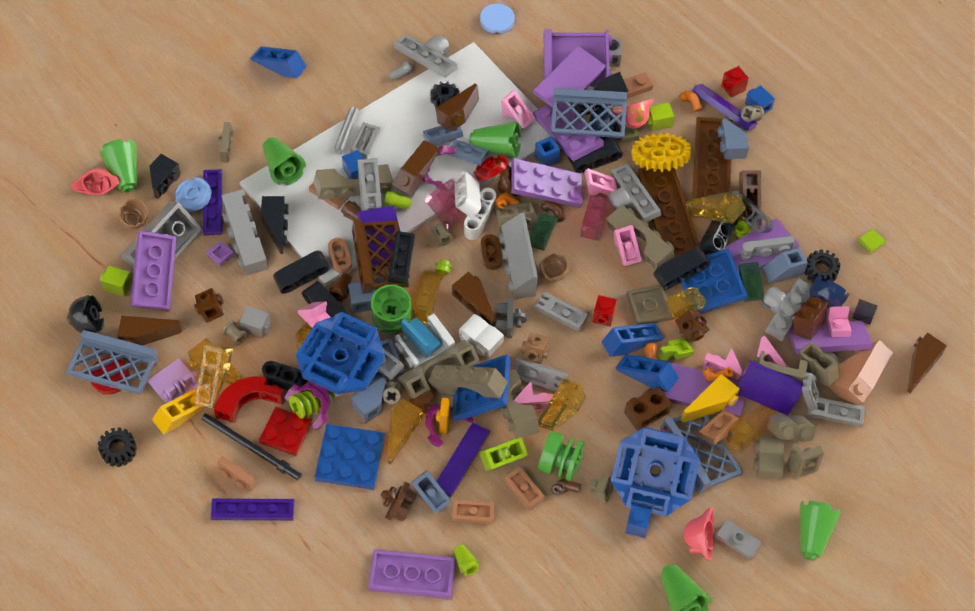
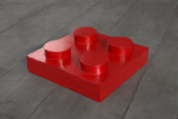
[259,407,312,456]

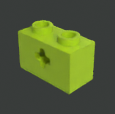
[479,437,528,471]

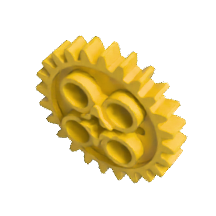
[631,133,691,172]

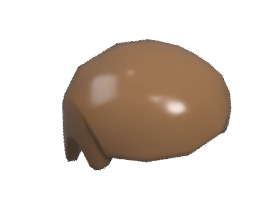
[119,199,148,229]
[540,253,569,282]

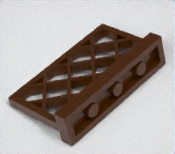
[351,219,409,294]

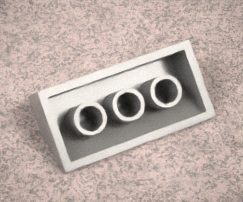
[120,202,202,270]
[498,213,538,299]

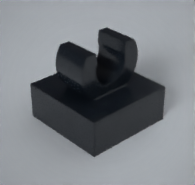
[852,299,877,325]

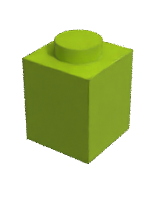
[646,102,674,131]
[100,265,133,297]

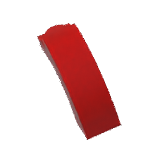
[213,376,284,423]

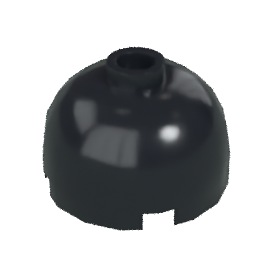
[67,295,104,333]

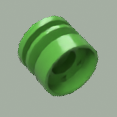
[371,285,412,335]
[538,431,584,482]

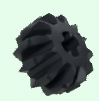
[430,81,460,108]

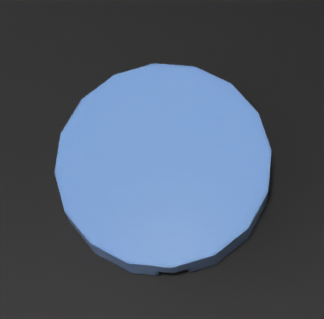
[480,3,515,34]
[175,177,212,212]

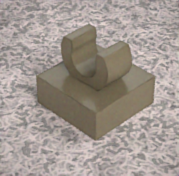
[588,474,614,503]

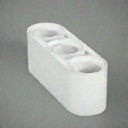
[454,171,481,218]
[464,188,496,240]

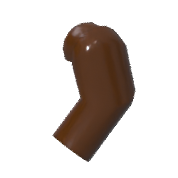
[541,201,565,223]

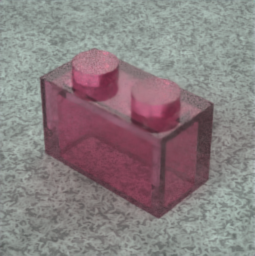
[580,194,608,241]

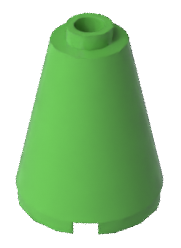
[469,122,521,158]
[262,137,306,185]
[99,139,137,193]
[800,501,841,560]
[660,564,712,611]

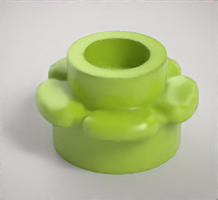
[733,220,750,238]
[435,259,453,275]

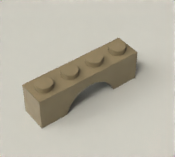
[314,164,393,199]
[606,205,675,269]
[397,340,480,399]
[428,365,508,398]
[501,368,539,439]

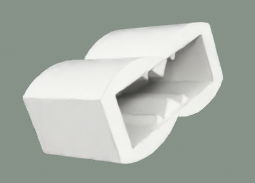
[459,314,504,358]

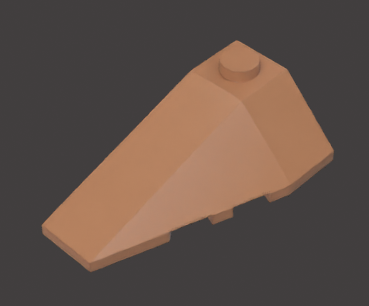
[828,340,893,405]

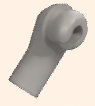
[389,61,413,81]

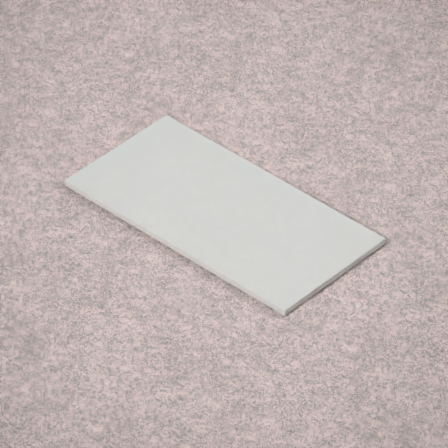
[240,42,551,287]

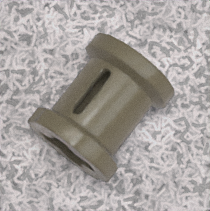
[741,105,764,122]
[431,221,453,246]
[222,320,248,346]
[383,381,403,404]

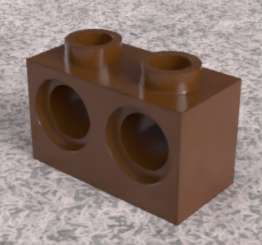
[624,386,672,431]

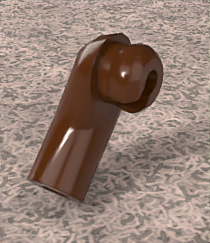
[551,479,581,495]

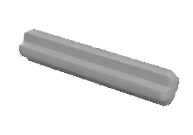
[334,107,359,154]

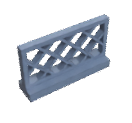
[551,88,627,138]
[66,330,159,395]
[660,416,743,494]

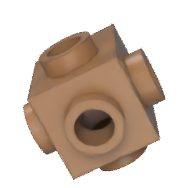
[520,332,550,364]

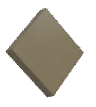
[626,285,674,325]

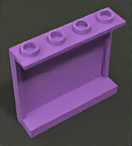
[543,29,612,103]

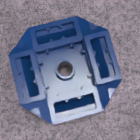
[296,312,385,394]
[611,427,700,516]

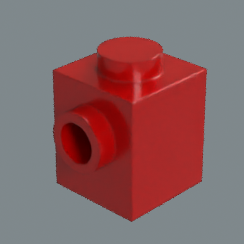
[721,66,749,98]
[592,295,617,327]

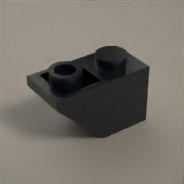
[149,153,181,199]

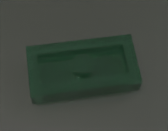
[530,212,558,251]
[738,262,764,302]

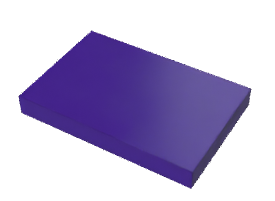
[357,205,400,266]
[736,360,804,416]

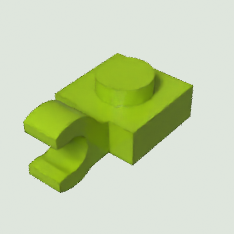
[658,337,694,361]

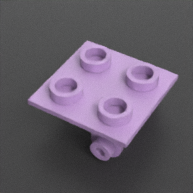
[147,358,202,403]

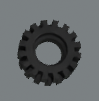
[804,249,840,283]
[98,427,137,467]

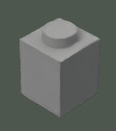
[240,306,272,338]

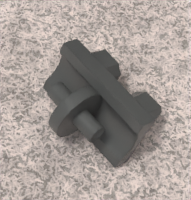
[496,298,527,338]

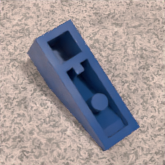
[251,46,307,78]
[601,323,664,357]
[616,354,679,392]

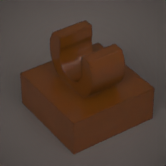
[409,390,434,414]

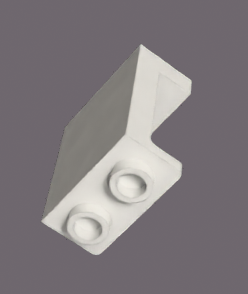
[394,314,455,369]

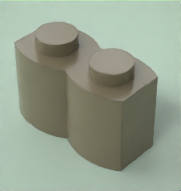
[799,343,839,386]
[767,413,816,442]
[753,435,784,479]

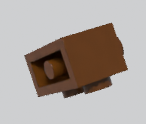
[792,296,828,340]

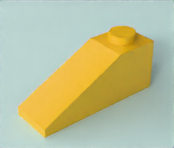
[681,374,740,423]
[152,384,215,435]

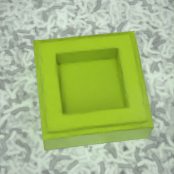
[858,229,886,254]

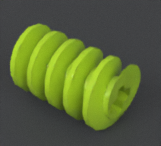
[289,389,333,419]

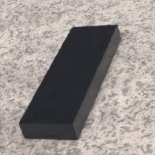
[388,231,415,285]

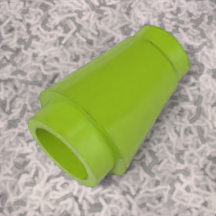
[384,190,412,209]
[454,544,479,576]

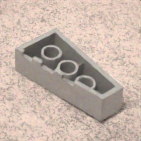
[221,189,268,276]

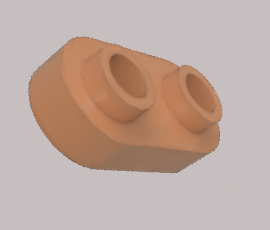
[328,238,352,273]

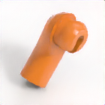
[680,90,702,112]
[495,192,519,209]
[644,343,660,360]
[702,367,733,381]

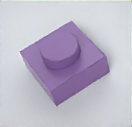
[207,241,234,267]

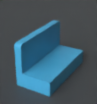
[401,317,441,357]

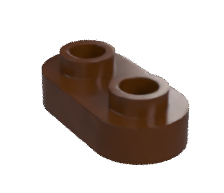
[481,234,502,270]

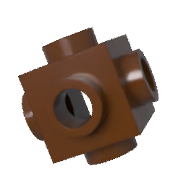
[194,288,224,323]
[675,309,709,341]

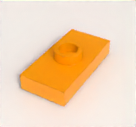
[436,398,450,434]

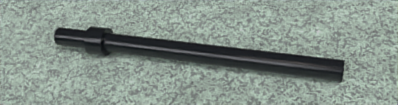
[201,413,302,481]

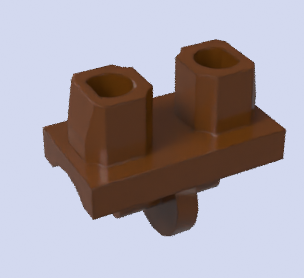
[381,481,417,521]

